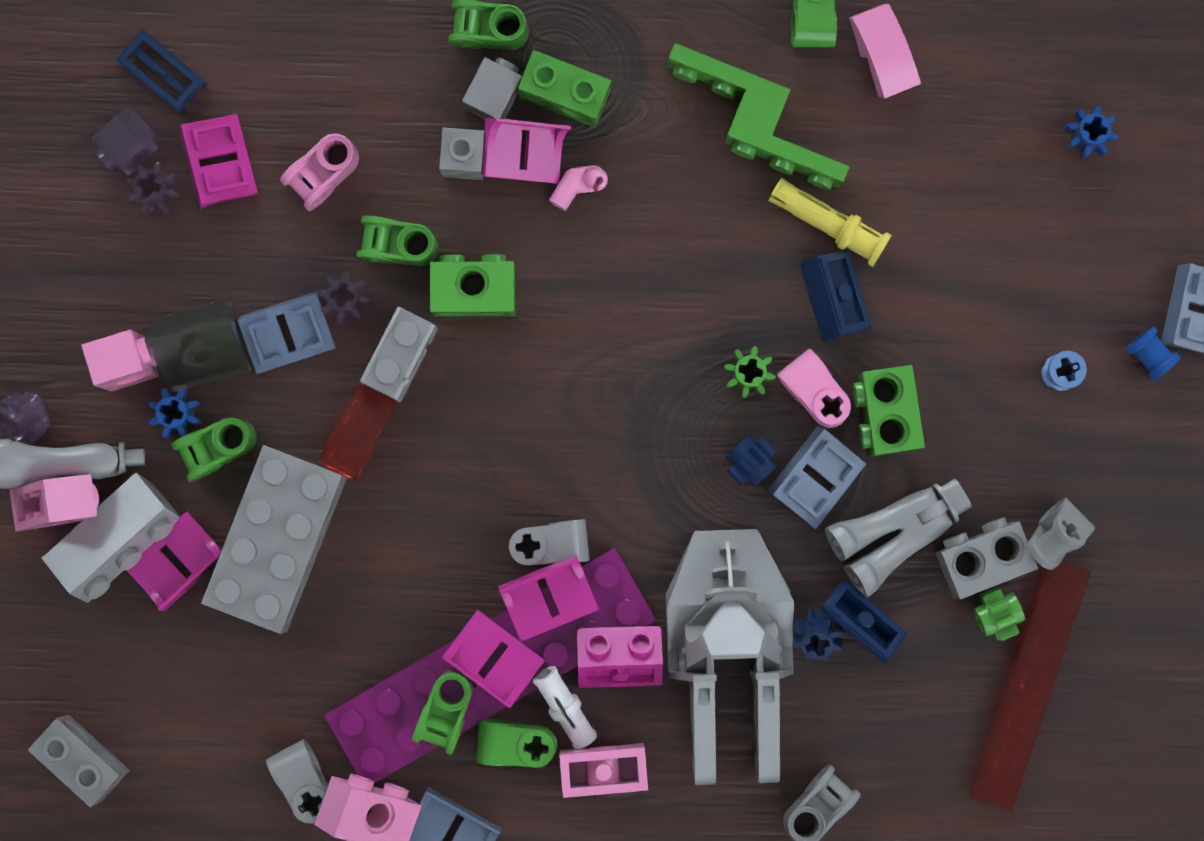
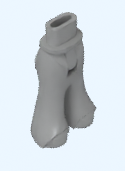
[0,439,145,489]
[825,479,972,598]

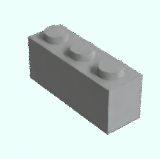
[42,473,181,603]

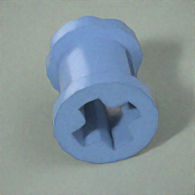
[1041,351,1087,391]

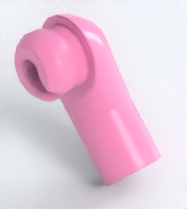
[548,165,608,211]

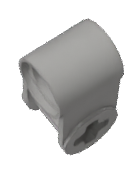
[1028,497,1095,570]
[508,519,590,565]
[266,739,328,824]
[783,764,861,841]

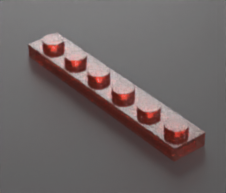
[970,562,1091,811]

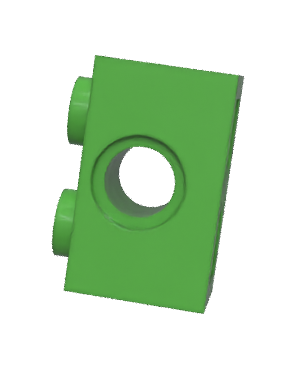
[430,254,516,317]

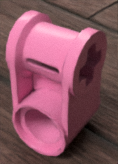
[280,133,359,211]
[777,349,851,428]

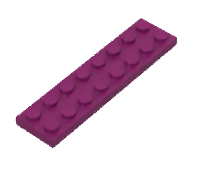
[324,548,656,783]

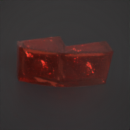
[319,383,397,481]

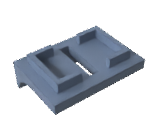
[1161,263,1204,354]
[237,291,336,374]
[767,426,866,529]
[409,787,502,841]

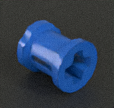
[1125,326,1181,381]

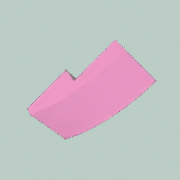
[849,3,921,98]

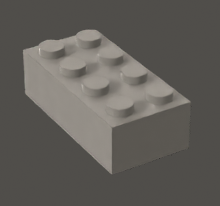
[201,445,347,634]

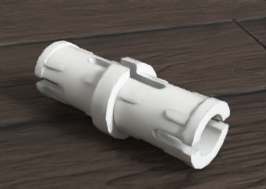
[533,666,597,749]

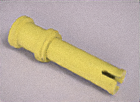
[768,178,892,267]

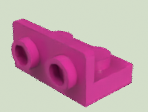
[577,626,663,688]

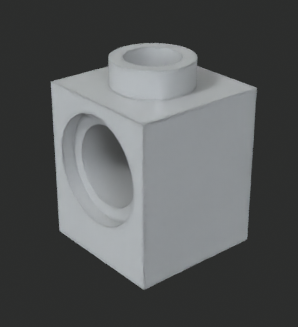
[462,57,522,120]
[439,127,485,180]

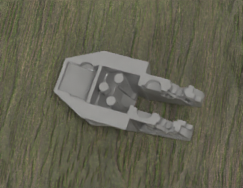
[665,529,794,785]

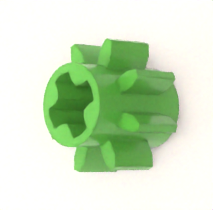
[723,346,776,399]
[973,588,1025,641]

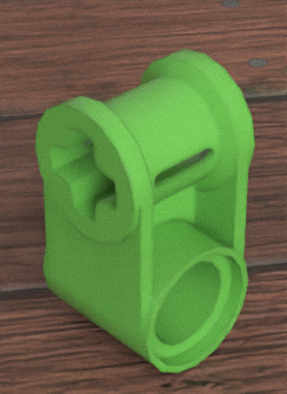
[448,0,529,51]
[791,0,837,47]
[356,216,439,266]
[171,418,257,482]
[412,669,473,756]
[475,719,558,768]

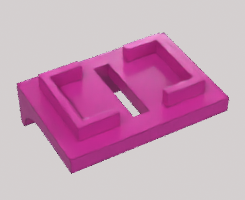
[179,114,258,210]
[481,118,571,184]
[127,511,222,611]
[498,554,599,642]
[441,610,545,708]

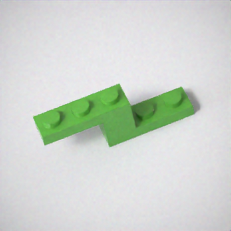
[667,43,850,190]

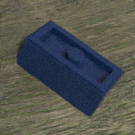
[801,249,872,342]
[821,579,908,664]

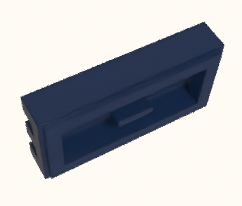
[116,29,207,115]

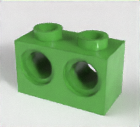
[518,50,611,128]
[852,365,925,457]

